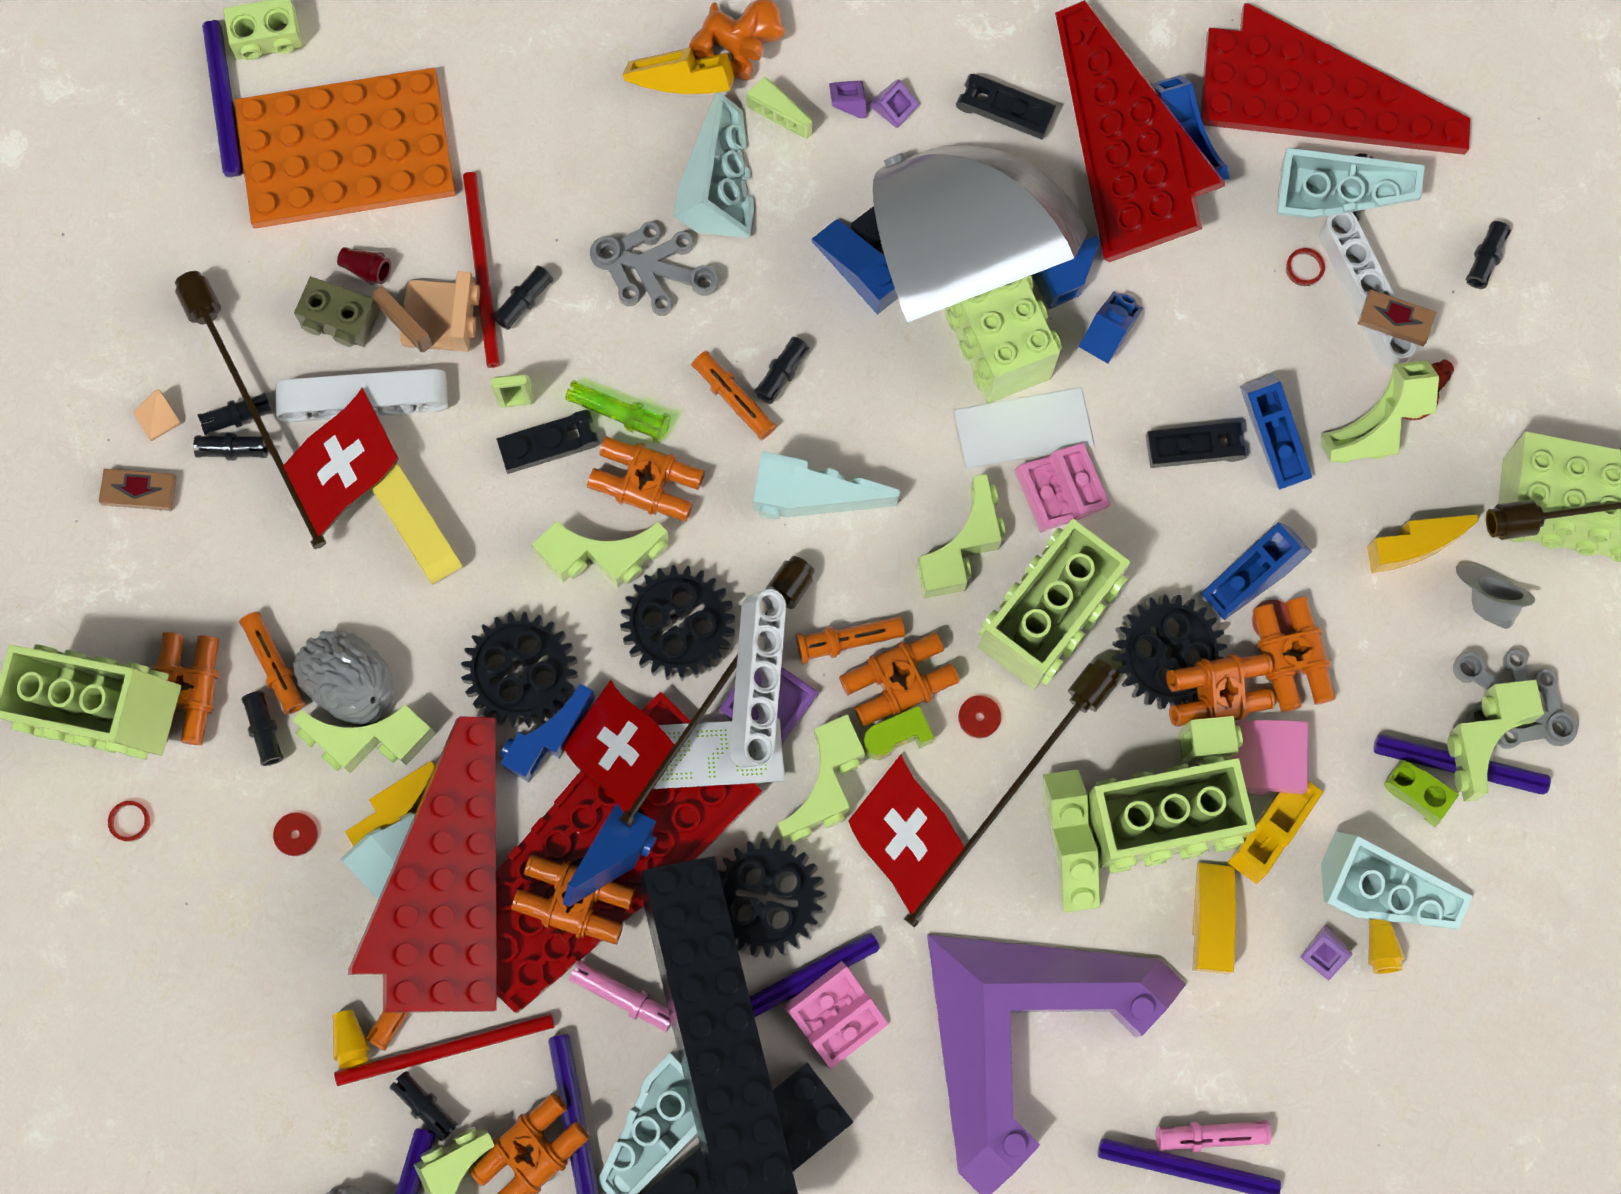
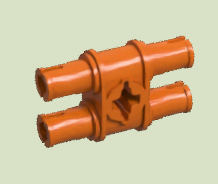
[587,436,705,522]
[1252,597,1336,713]
[151,632,220,745]
[839,632,960,727]
[1166,653,1275,727]
[511,854,636,945]
[469,1093,590,1194]

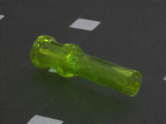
[565,380,671,444]

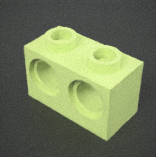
[223,0,303,60]
[1178,716,1243,767]

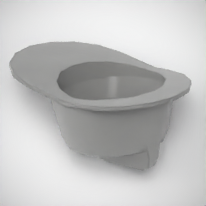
[1456,562,1535,629]

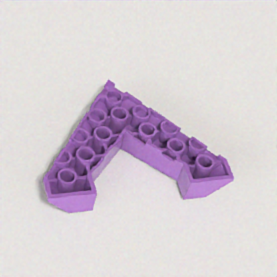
[927,935,1186,1194]

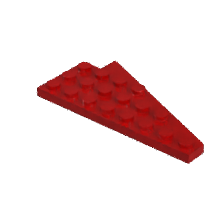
[1055,0,1225,262]
[1200,3,1470,155]
[348,716,497,1013]

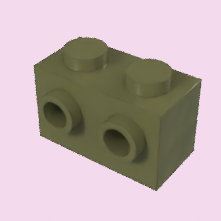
[294,276,380,347]

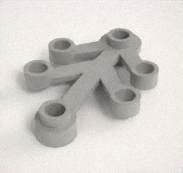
[590,222,718,316]
[1453,649,1577,749]

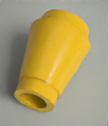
[1368,919,1405,974]
[332,1010,370,1068]

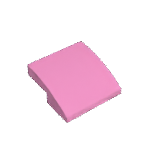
[1014,443,1110,533]
[1230,720,1308,795]
[784,961,888,1069]

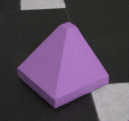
[868,79,920,128]
[829,81,866,118]
[1300,924,1353,980]

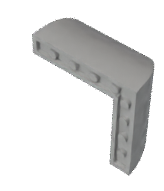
[873,145,1088,322]

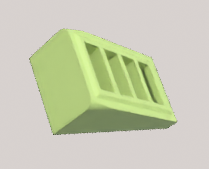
[746,76,812,139]
[491,374,534,408]

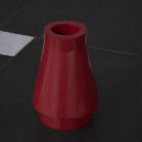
[337,247,391,285]

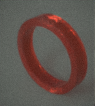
[1286,248,1325,286]
[108,801,150,842]

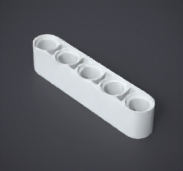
[1319,212,1417,369]
[276,369,448,422]
[730,589,786,768]

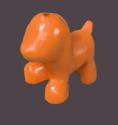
[689,0,785,81]

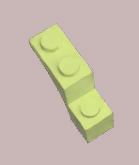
[1321,360,1439,463]
[917,474,1006,599]
[531,521,669,588]
[1447,680,1544,802]
[292,704,436,773]
[777,714,865,843]
[1043,769,1100,913]
[414,1127,495,1194]

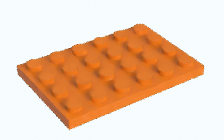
[234,67,456,229]

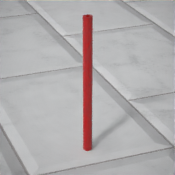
[463,172,500,368]
[334,1014,555,1086]

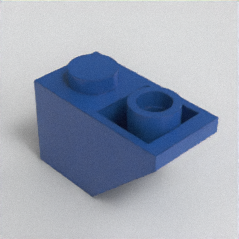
[1032,235,1100,309]
[1078,291,1143,364]

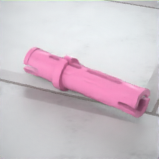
[569,960,671,1033]
[1156,1120,1271,1152]

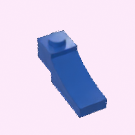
[500,684,595,782]

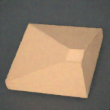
[133,389,182,441]

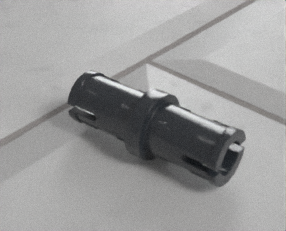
[1465,221,1511,289]
[492,265,553,330]
[754,336,810,404]
[197,393,273,435]
[193,433,269,461]
[241,691,284,766]
[389,1071,458,1141]

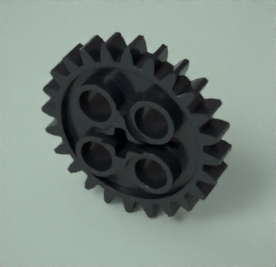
[620,565,735,681]
[1111,594,1228,710]
[461,612,578,728]
[718,838,827,959]

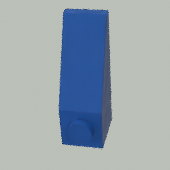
[811,219,898,315]
[1240,374,1312,490]
[1201,522,1312,620]
[563,803,657,907]

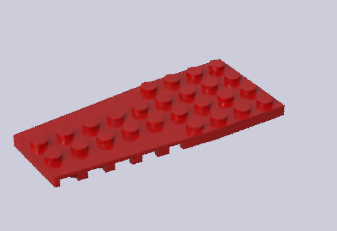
[496,691,763,1013]

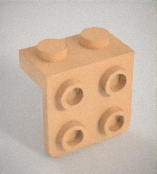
[400,271,480,352]

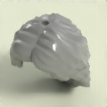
[293,631,394,726]

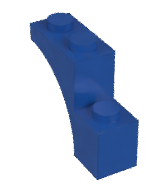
[1151,75,1229,180]

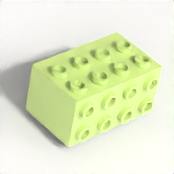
[944,275,1062,404]
[1498,431,1621,562]
[978,518,1131,690]
[0,644,182,760]
[1087,757,1256,874]

